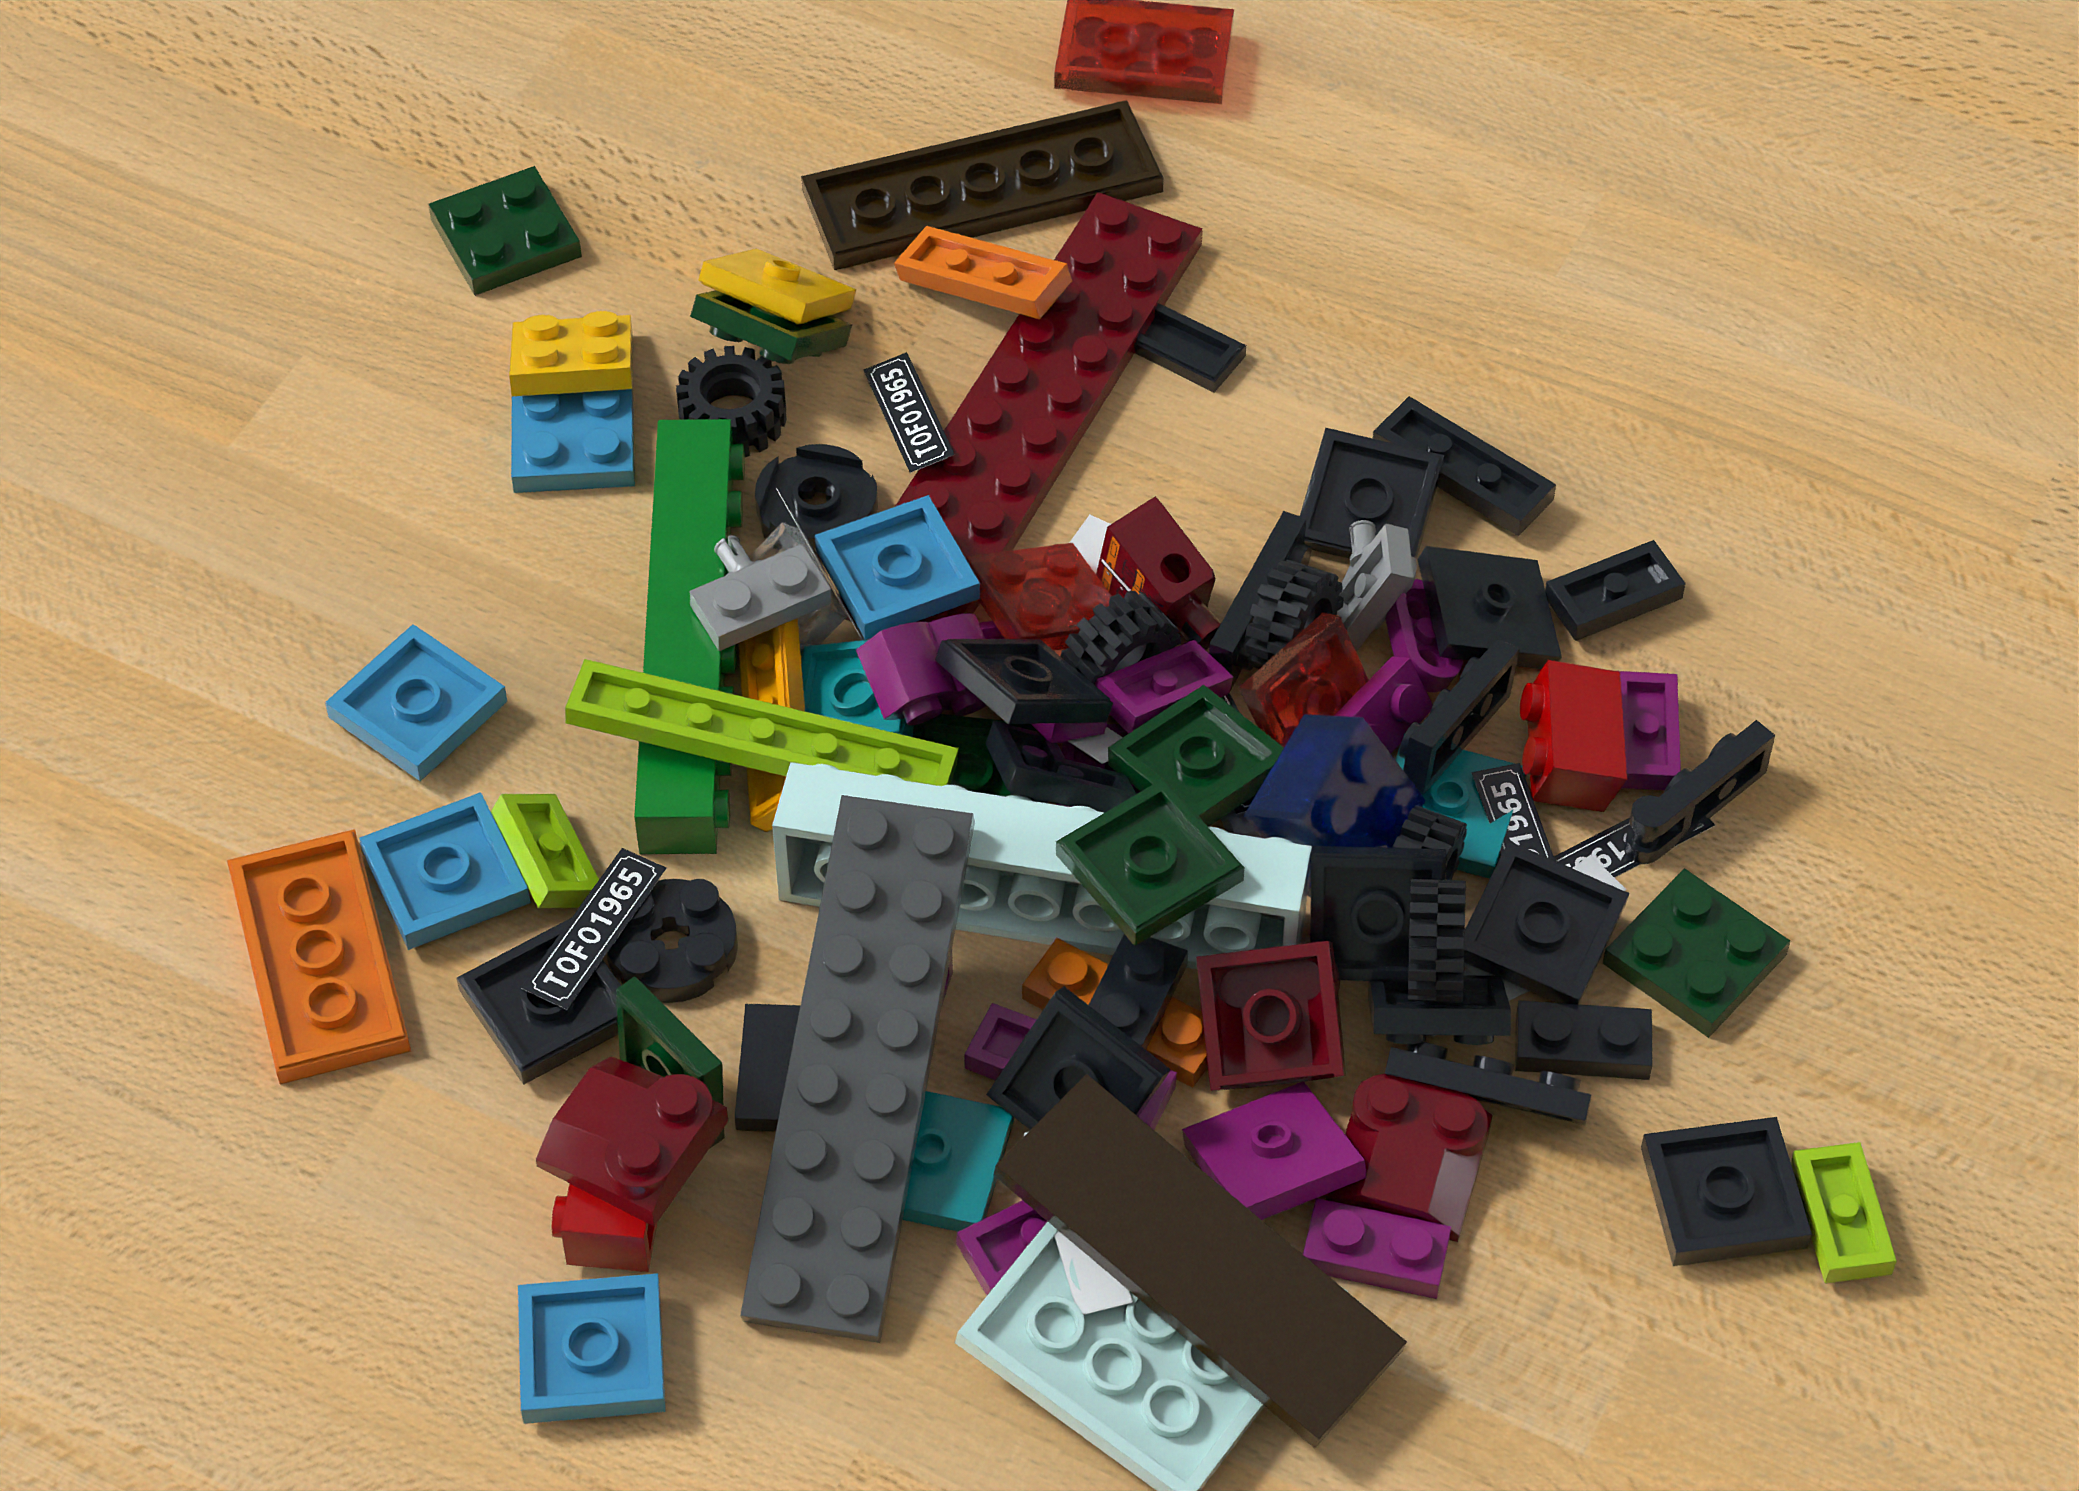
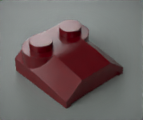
[1196,941,1346,1091]
[536,1056,728,1227]
[1326,1074,1493,1242]

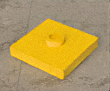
[698,248,857,324]

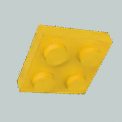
[509,311,633,397]

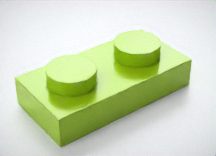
[491,794,599,908]
[1790,1142,1897,1284]

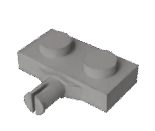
[1333,520,1417,651]
[690,535,831,651]

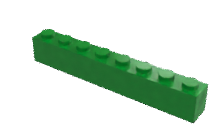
[634,419,745,854]

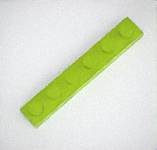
[565,659,959,786]

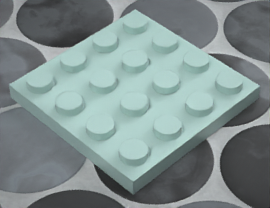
[955,1222,1348,1491]

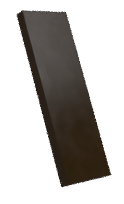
[801,100,1164,271]
[993,1074,1407,1448]

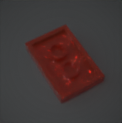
[1054,0,1234,104]

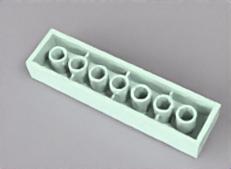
[772,762,1312,969]

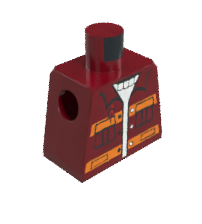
[1093,496,1221,650]

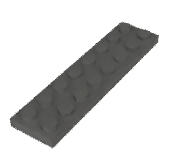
[740,795,975,1343]

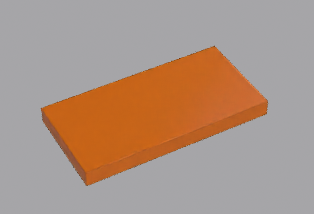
[227,829,411,1084]

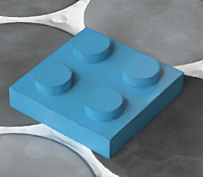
[511,389,635,493]
[815,495,980,640]
[325,624,507,781]
[359,792,531,950]
[518,1273,666,1424]

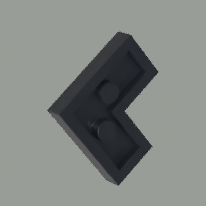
[986,721,1136,813]

